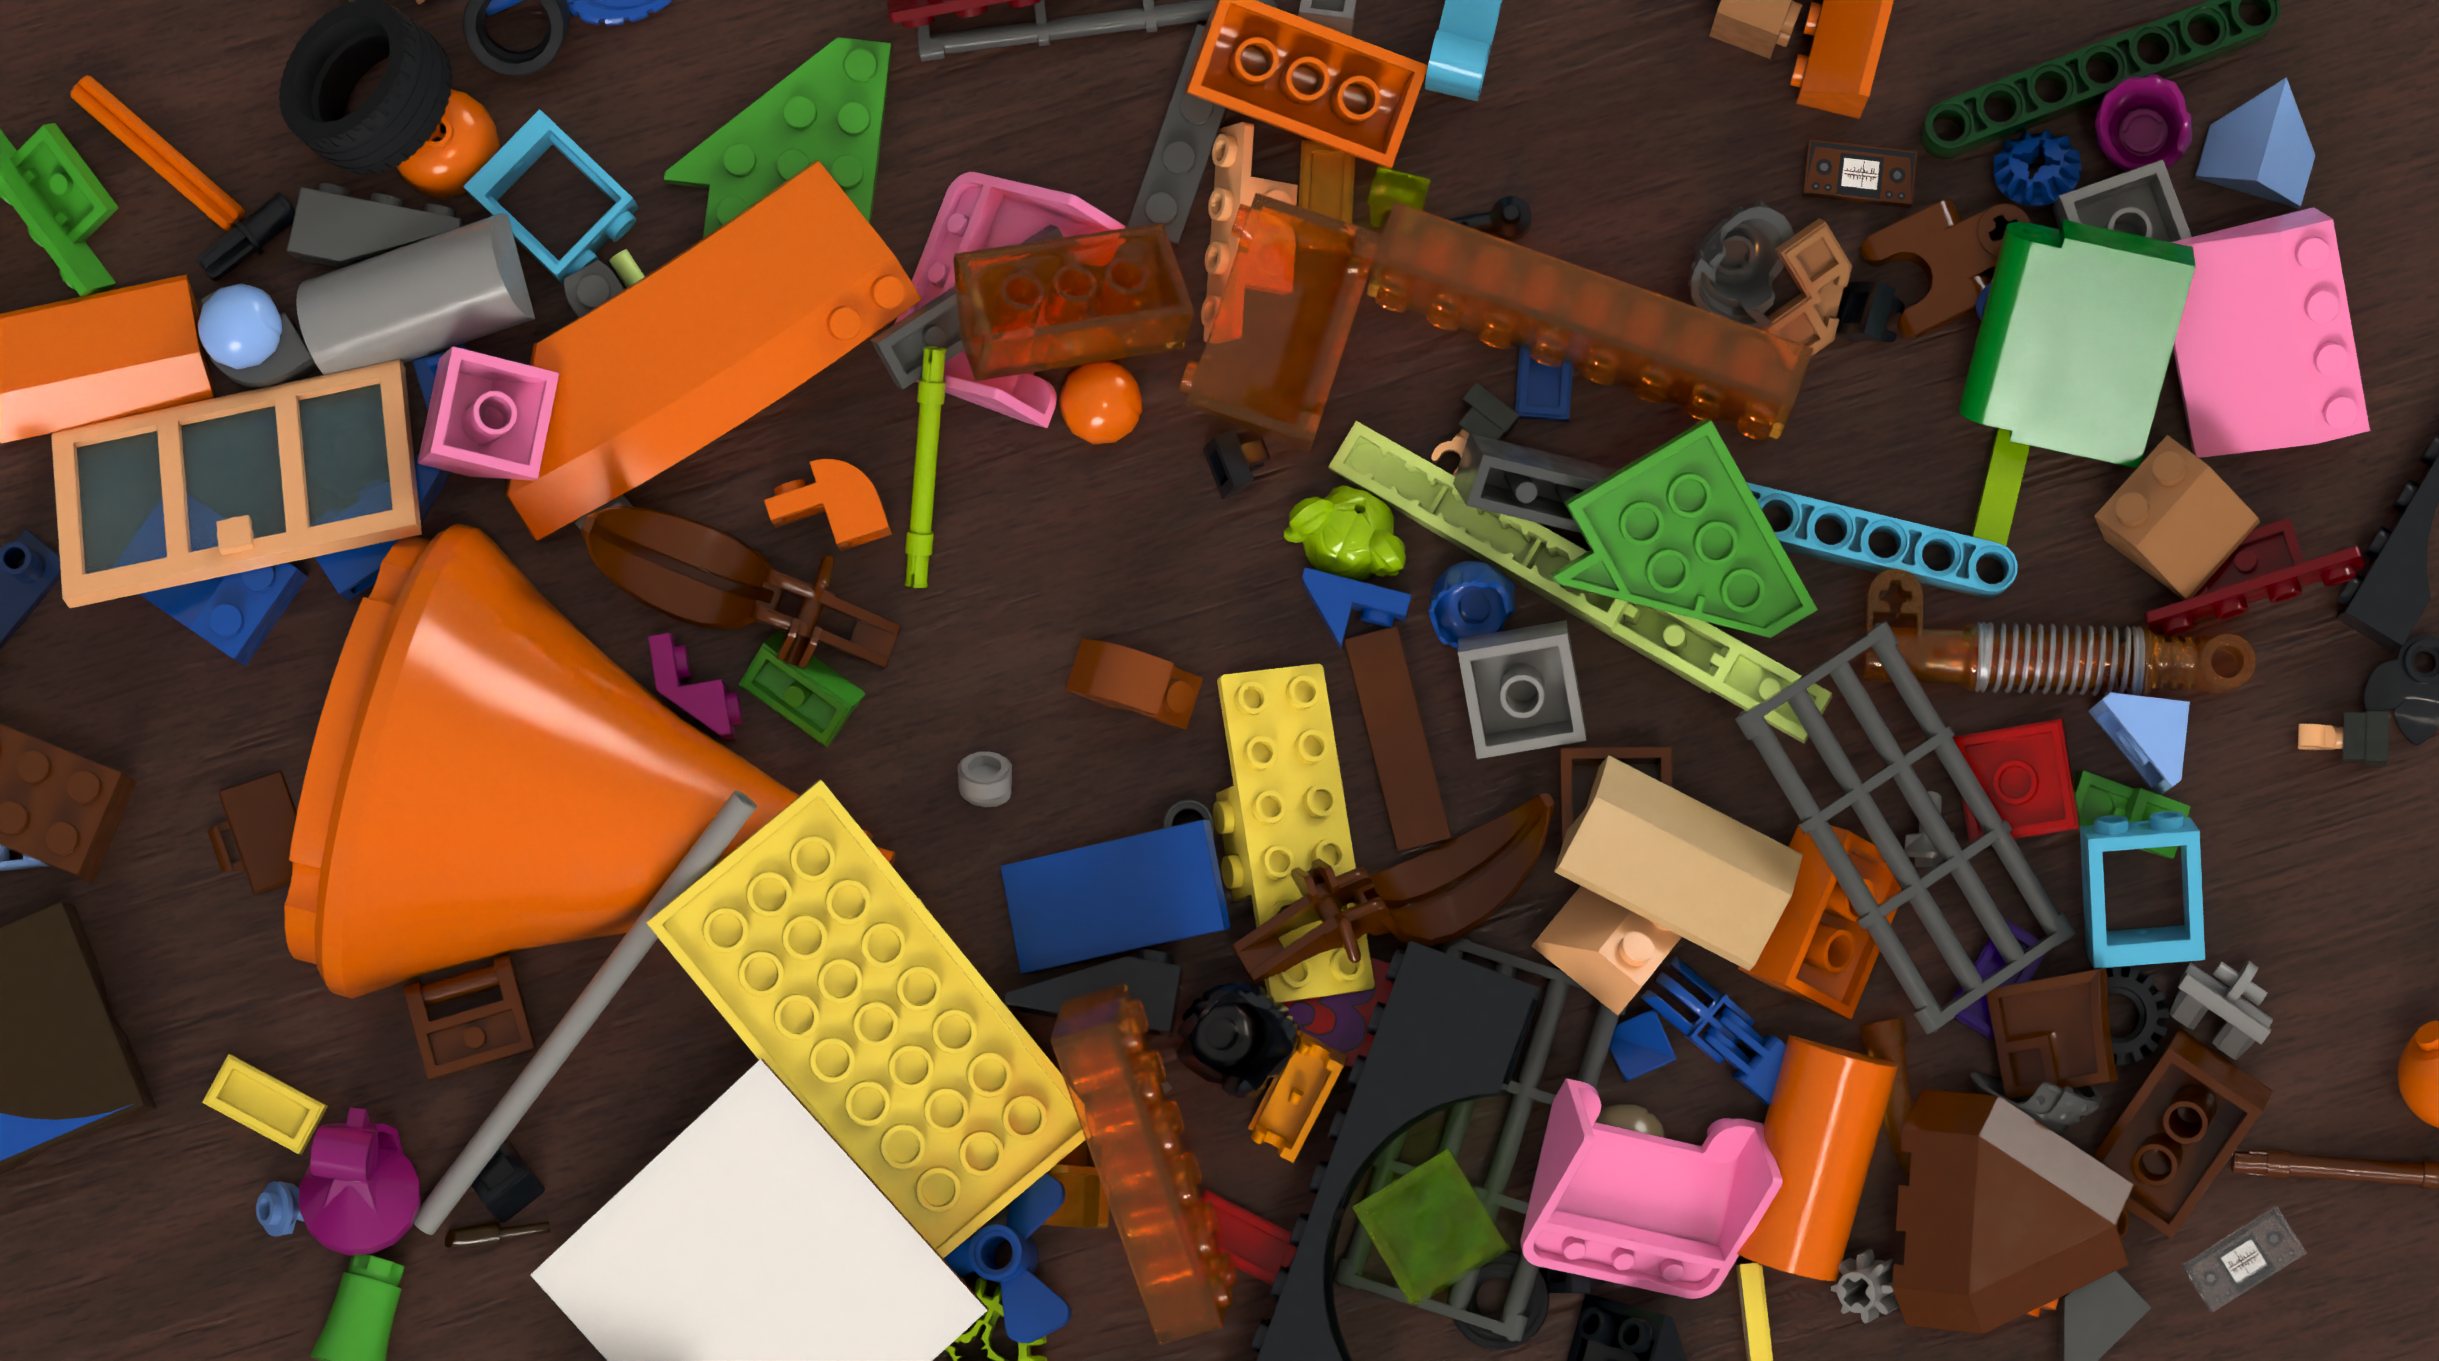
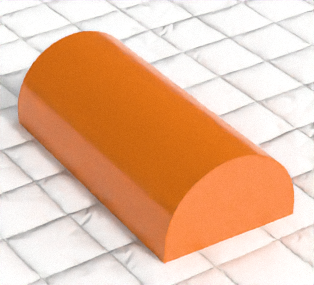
[1185,0,1428,169]
[1737,1035,1898,1281]

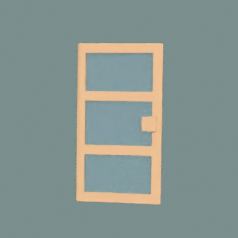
[51,359,422,608]

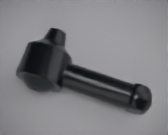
[1418,196,1532,246]

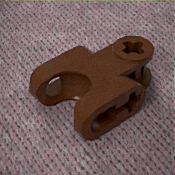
[1859,199,2031,340]

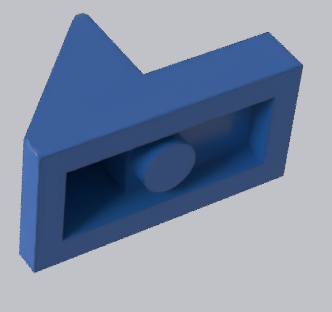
[1302,568,1411,650]

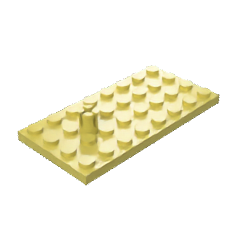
[645,779,1103,1259]

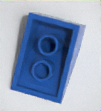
[115,495,308,667]

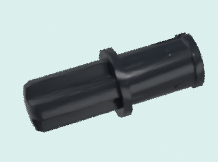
[197,192,295,281]

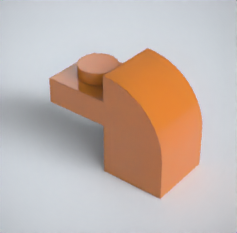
[764,459,892,551]

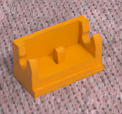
[1248,1030,1348,1163]

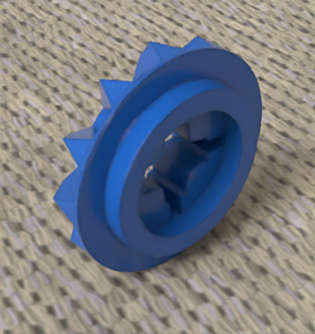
[1993,128,2081,206]

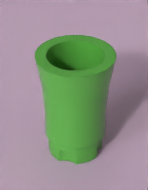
[309,1255,405,1361]

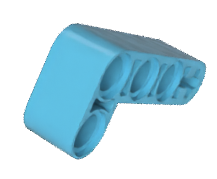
[1425,0,1503,102]

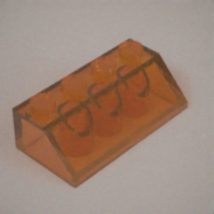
[953,223,1195,381]

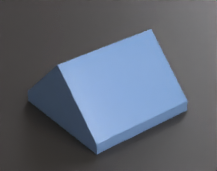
[2088,692,2190,795]

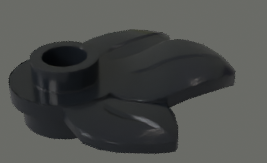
[2363,635,2439,745]

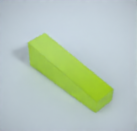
[1971,428,2030,546]

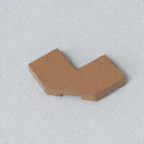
[1761,218,1852,372]

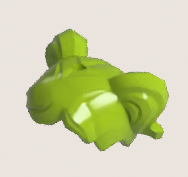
[1284,485,1406,581]

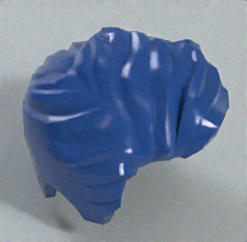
[1428,561,1516,648]

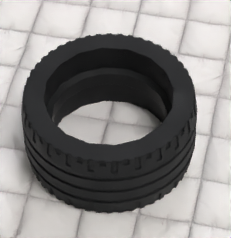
[279,0,453,175]

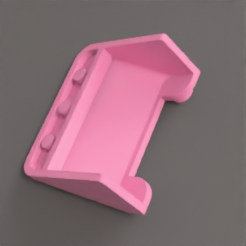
[895,172,1126,428]
[1520,1078,1783,1299]

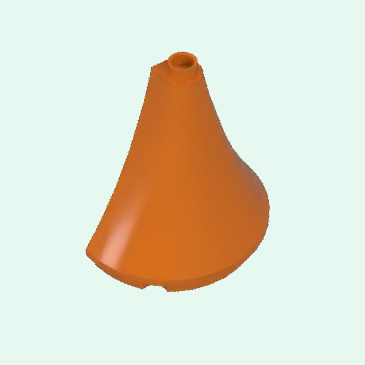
[284,523,895,999]

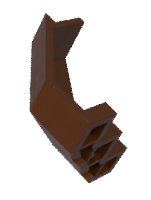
[1892,1089,2134,1334]

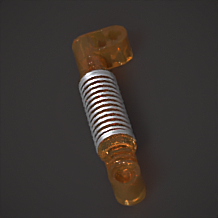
[1862,569,2256,696]

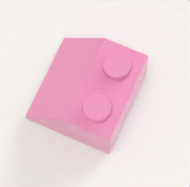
[417,346,559,481]

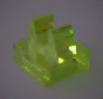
[1367,166,1431,234]

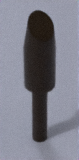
[445,1222,551,1248]

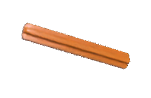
[70,75,245,232]

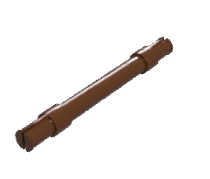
[2231,1149,2439,1189]

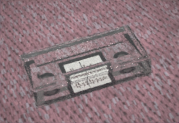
[2181,1206,2307,1312]

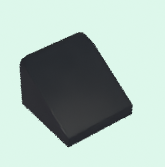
[471,1138,545,1223]

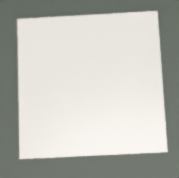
[531,1058,989,1361]

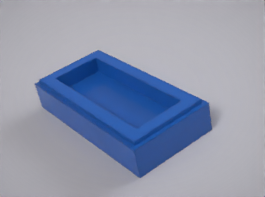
[1515,309,1577,422]

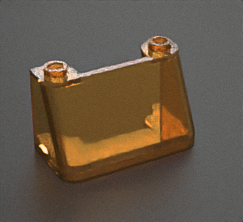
[1179,193,1382,452]

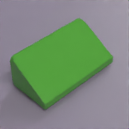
[738,632,865,747]

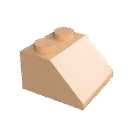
[1532,886,1682,1016]

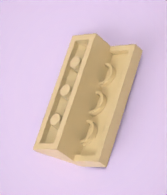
[1554,755,1803,971]

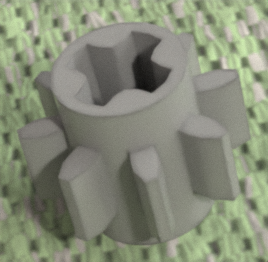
[1831,1249,1899,1323]

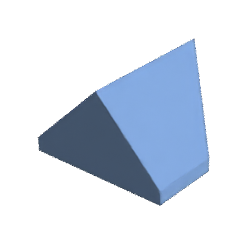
[2194,77,2315,209]

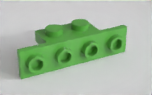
[0,123,119,296]

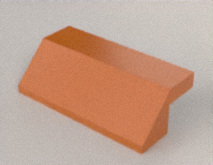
[0,274,215,444]

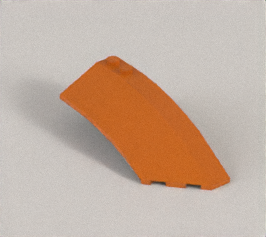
[505,160,922,541]

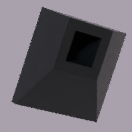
[1567,1293,1687,1361]

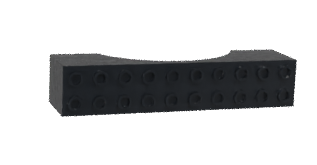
[1251,940,1543,1361]

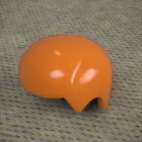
[1058,359,1142,444]

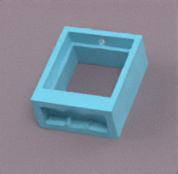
[463,109,639,286]
[2080,811,2205,969]

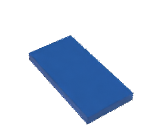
[1000,820,1231,974]

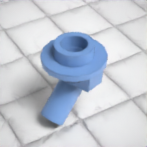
[256,1181,304,1237]

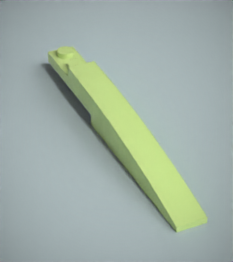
[1328,421,1832,744]

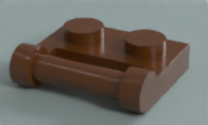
[403,954,537,1080]

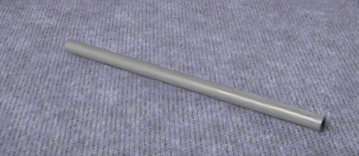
[414,790,757,1235]

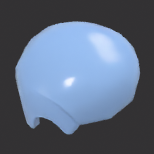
[198,283,282,369]

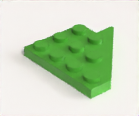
[664,37,893,238]
[1550,418,1818,638]

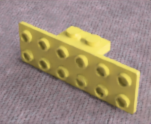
[1213,664,1375,1003]

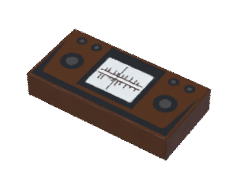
[1802,139,1918,208]

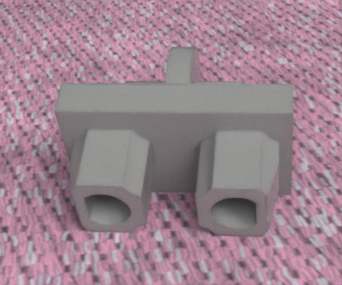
[2169,961,2273,1060]

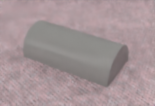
[296,213,535,375]

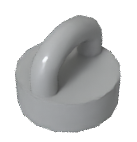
[958,751,1012,807]

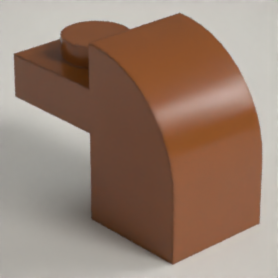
[1065,638,1203,730]

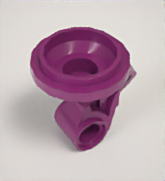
[299,1107,421,1255]

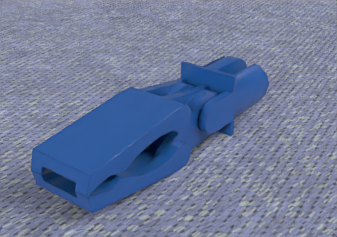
[1641,955,1786,1108]

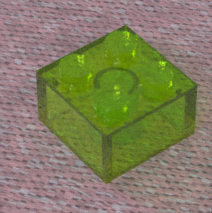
[1352,1149,1511,1307]

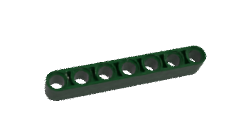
[1920,0,2281,159]

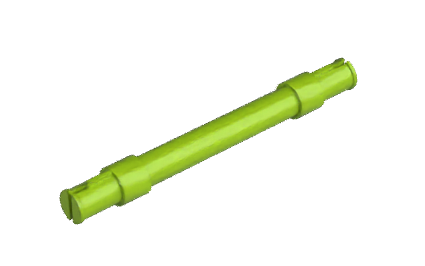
[904,346,947,588]

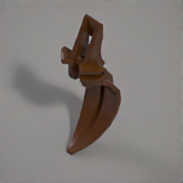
[581,506,901,669]
[1232,793,1555,984]

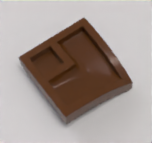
[1986,968,2118,1099]

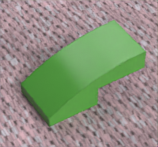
[2073,770,2191,859]

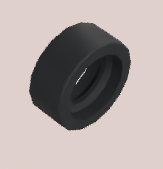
[462,0,570,76]

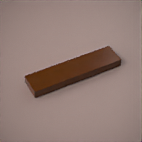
[1344,626,1451,853]

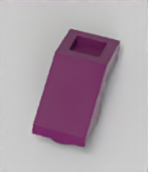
[648,633,743,741]

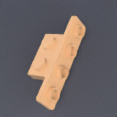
[1201,122,1298,344]

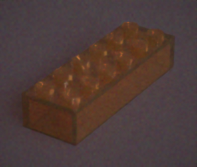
[1050,983,1237,1345]

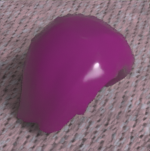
[2095,74,2192,172]

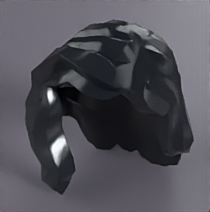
[1176,981,1300,1098]

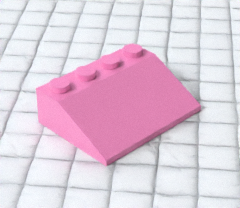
[2171,207,2370,458]

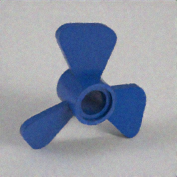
[944,1173,1072,1343]

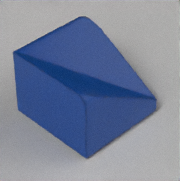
[1609,1009,1677,1083]

